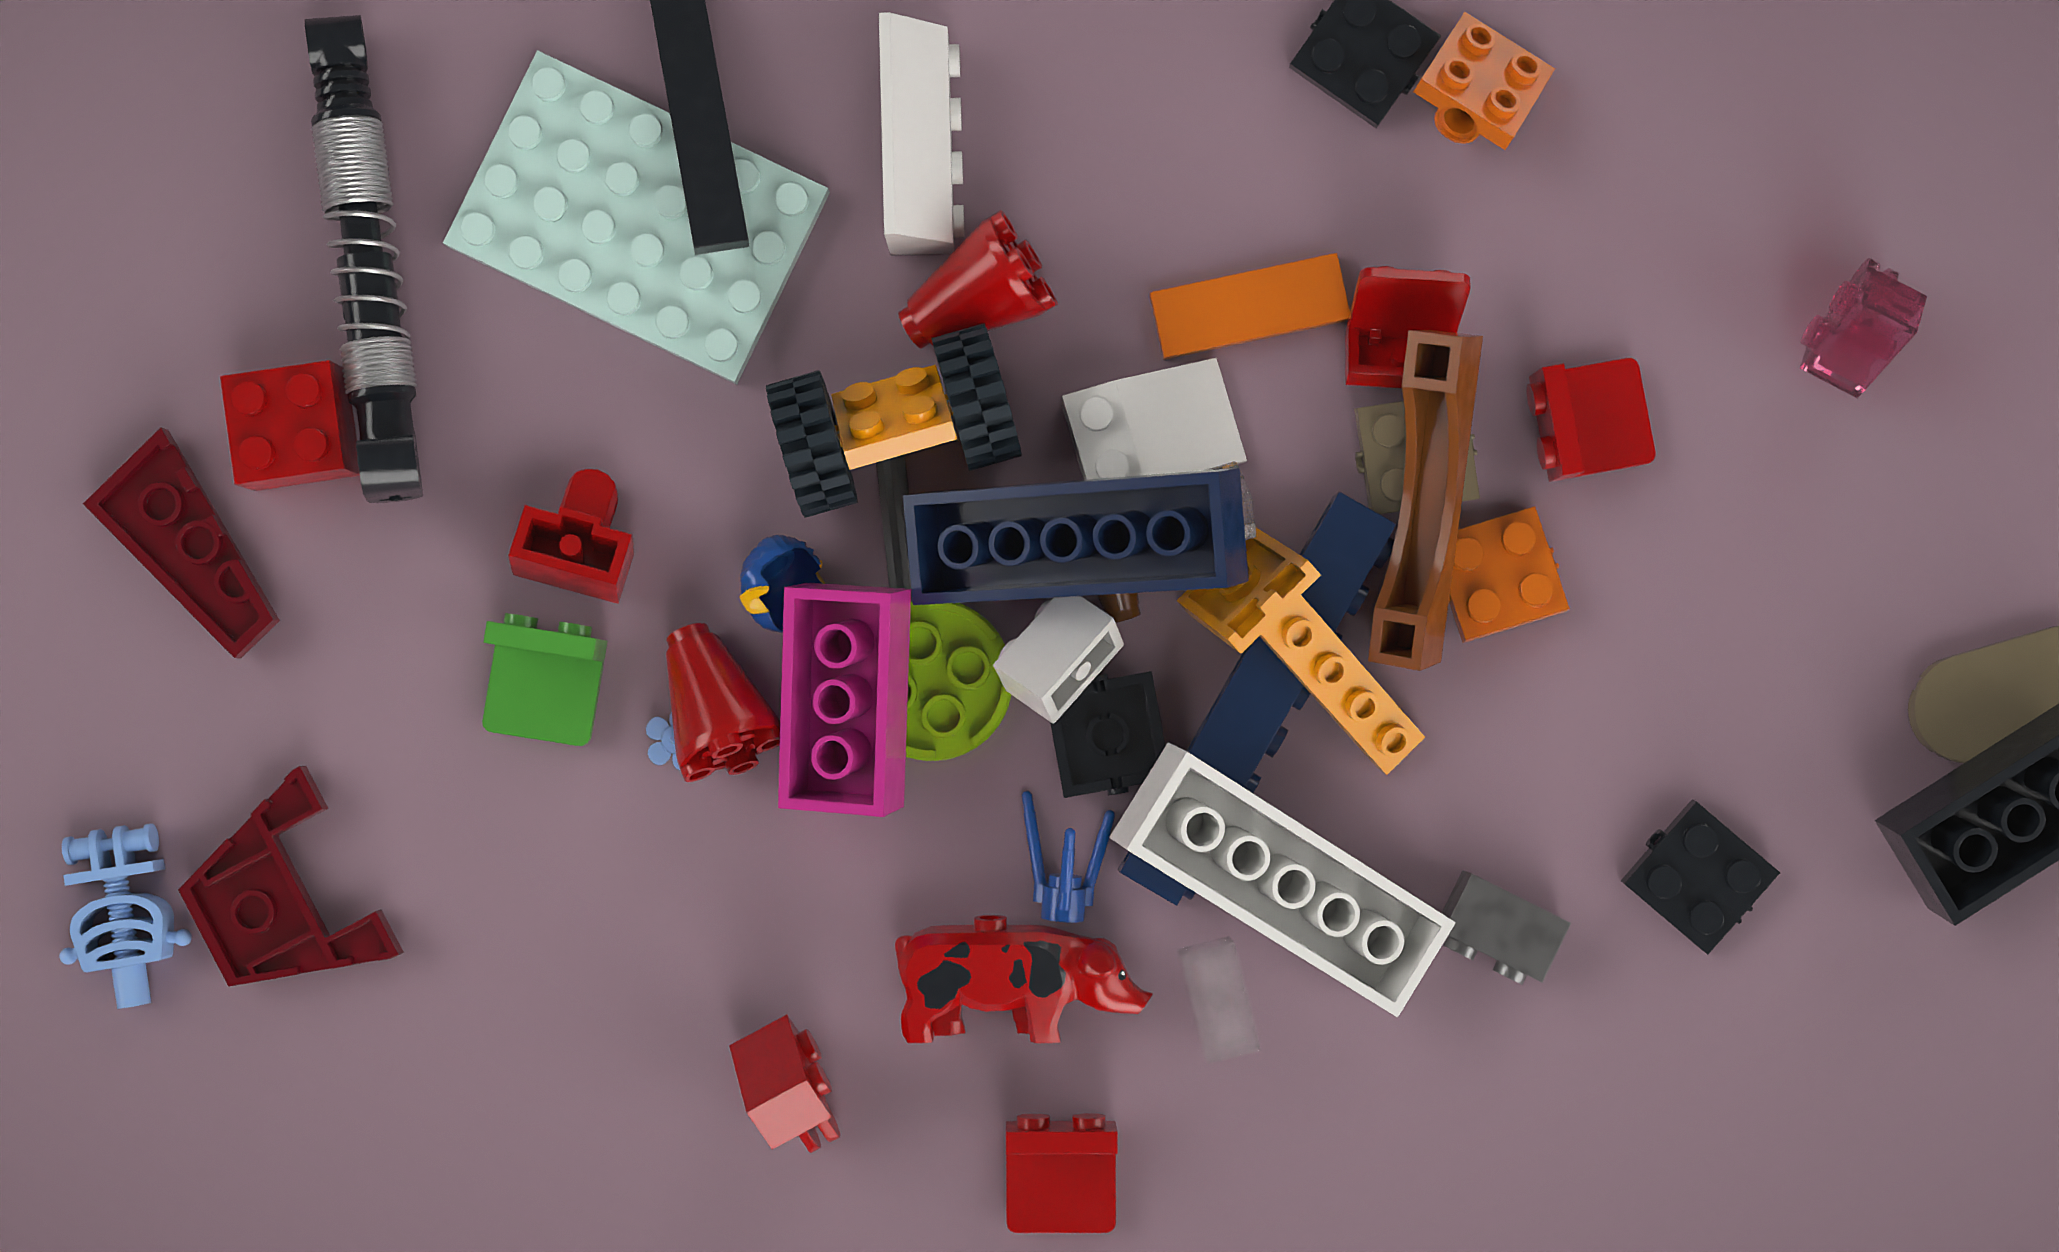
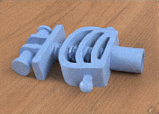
[59,823,192,1009]

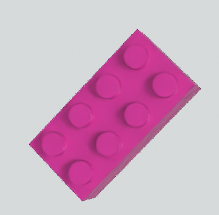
[778,583,911,817]

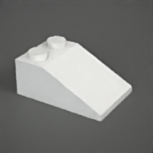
[1061,358,1247,480]

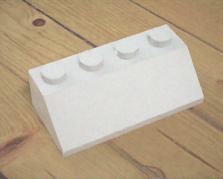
[879,12,965,255]

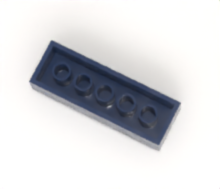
[903,468,1249,605]

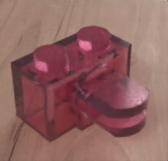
[1800,258,1927,399]

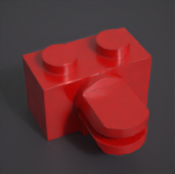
[508,469,634,604]
[729,1014,841,1153]

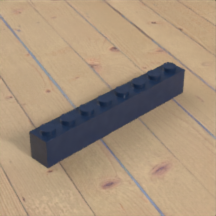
[1118,491,1397,906]

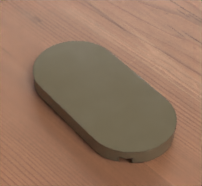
[1908,626,2059,763]

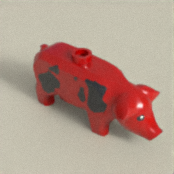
[895,915,1153,1043]

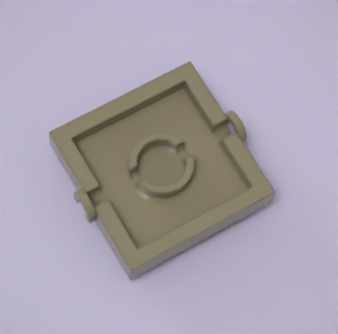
[1354,401,1480,514]

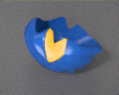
[739,535,826,633]

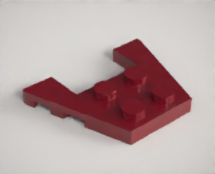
[178,766,404,987]

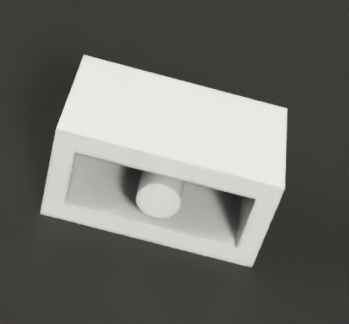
[993,596,1124,724]

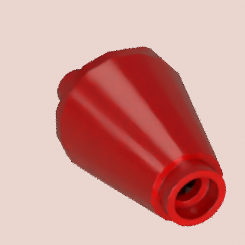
[898,210,1058,349]
[666,623,780,782]

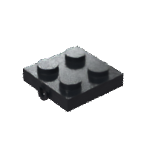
[1289,0,1441,129]
[1050,671,1166,798]
[1621,799,1780,955]

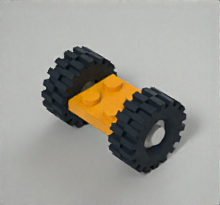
[766,323,1022,518]

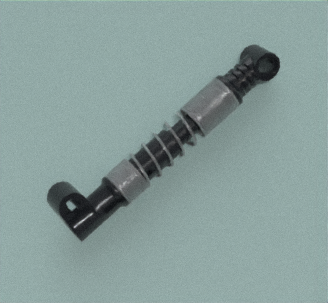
[305,15,423,503]

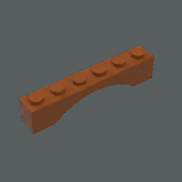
[1368,330,1483,671]

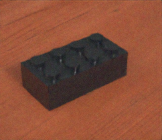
[1874,704,2059,926]

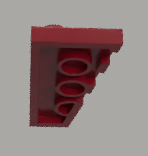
[83,427,280,659]

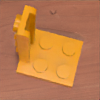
[1176,526,1425,775]

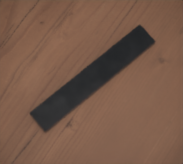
[650,0,749,255]

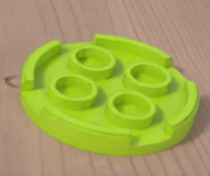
[906,601,1012,761]

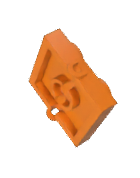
[1449,506,1570,643]

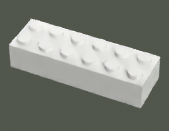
[1109,742,1456,1017]

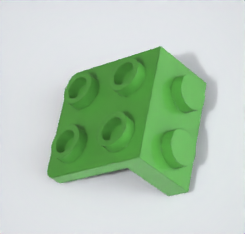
[482,613,608,746]

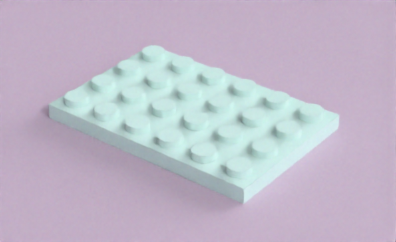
[443,50,830,385]

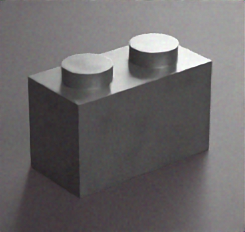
[1442,870,1571,985]

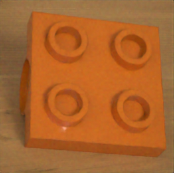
[1413,12,1555,150]

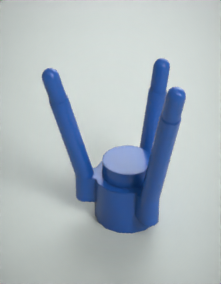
[1022,791,1115,923]

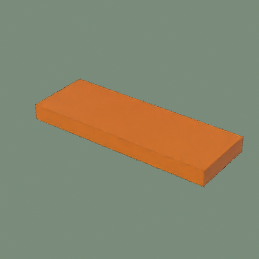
[1149,253,1350,360]

